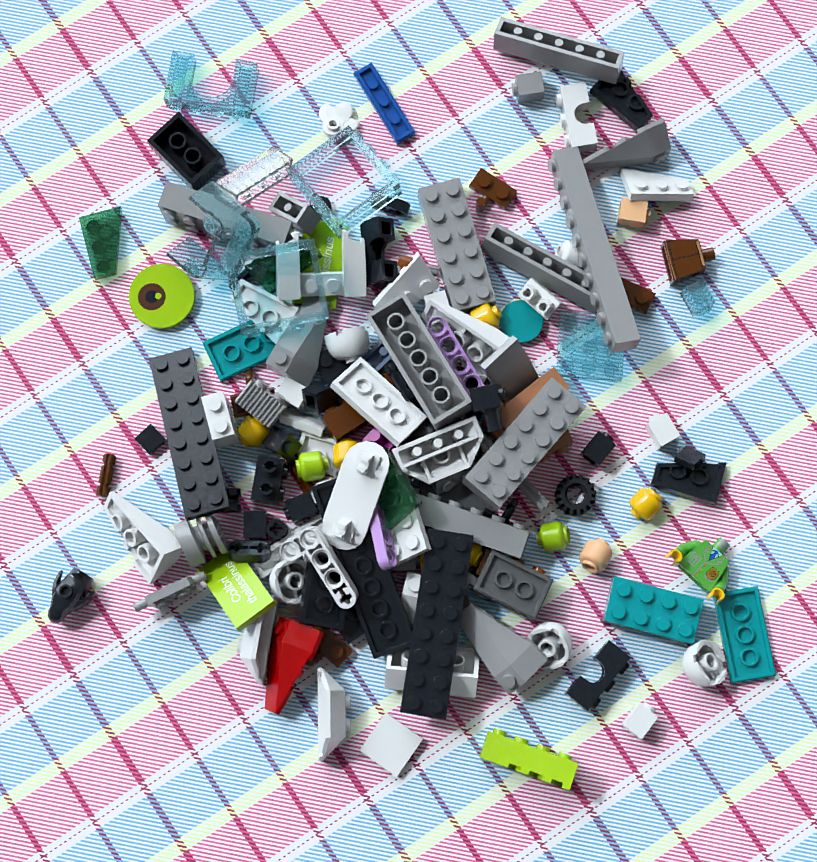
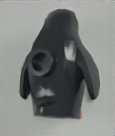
[47,567,96,623]

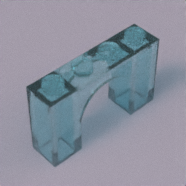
[163,50,259,120]

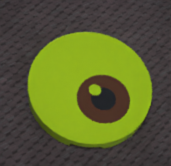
[129,264,195,329]

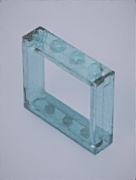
[286,125,402,239]
[225,237,330,338]

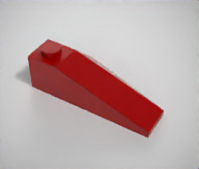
[264,616,324,715]

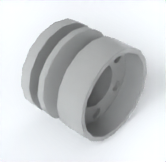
[173,515,228,568]

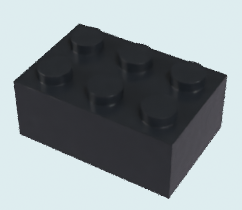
[147,111,226,191]

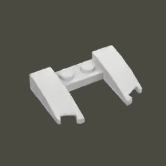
[276,230,366,300]

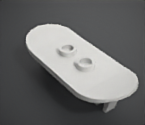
[322,441,390,550]

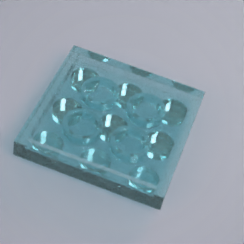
[556,310,624,382]

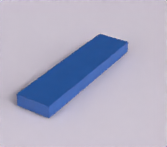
[353,62,415,145]

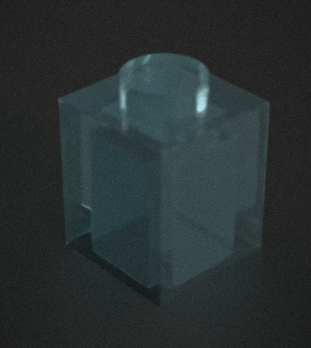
[680,279,716,317]

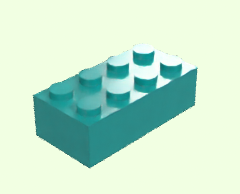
[601,576,704,645]

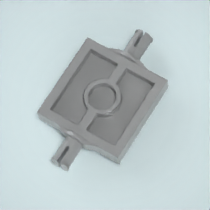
[133,571,207,612]

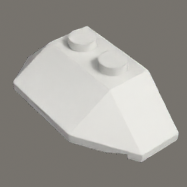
[392,416,484,484]
[237,594,279,685]
[317,667,351,761]

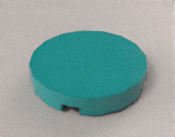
[500,300,543,344]

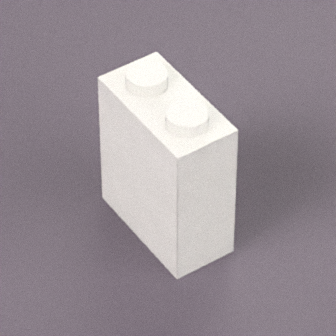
[201,391,240,449]

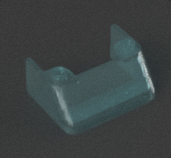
[166,181,260,280]

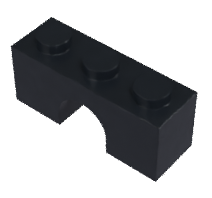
[360,216,398,289]
[564,640,631,711]

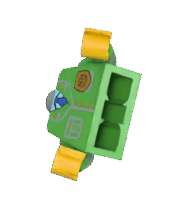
[665,537,730,605]

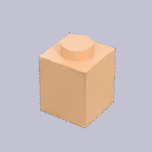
[616,198,651,229]

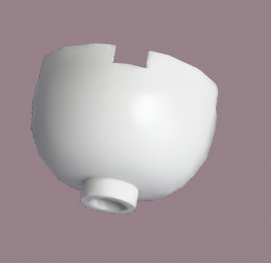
[324,326,370,364]
[269,559,307,604]
[528,622,573,669]
[682,640,727,687]

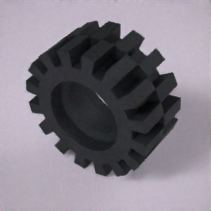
[554,474,596,516]

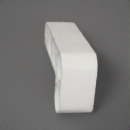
[279,526,359,609]

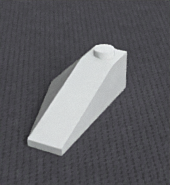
[421,298,510,383]
[103,491,182,584]

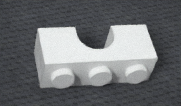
[556,82,598,153]

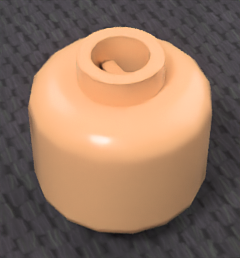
[579,538,612,573]

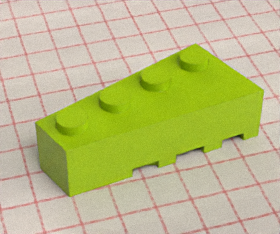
[479,728,579,790]

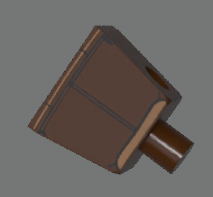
[660,239,716,286]

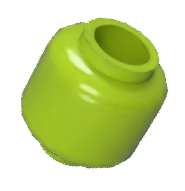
[295,451,329,482]
[536,521,570,552]

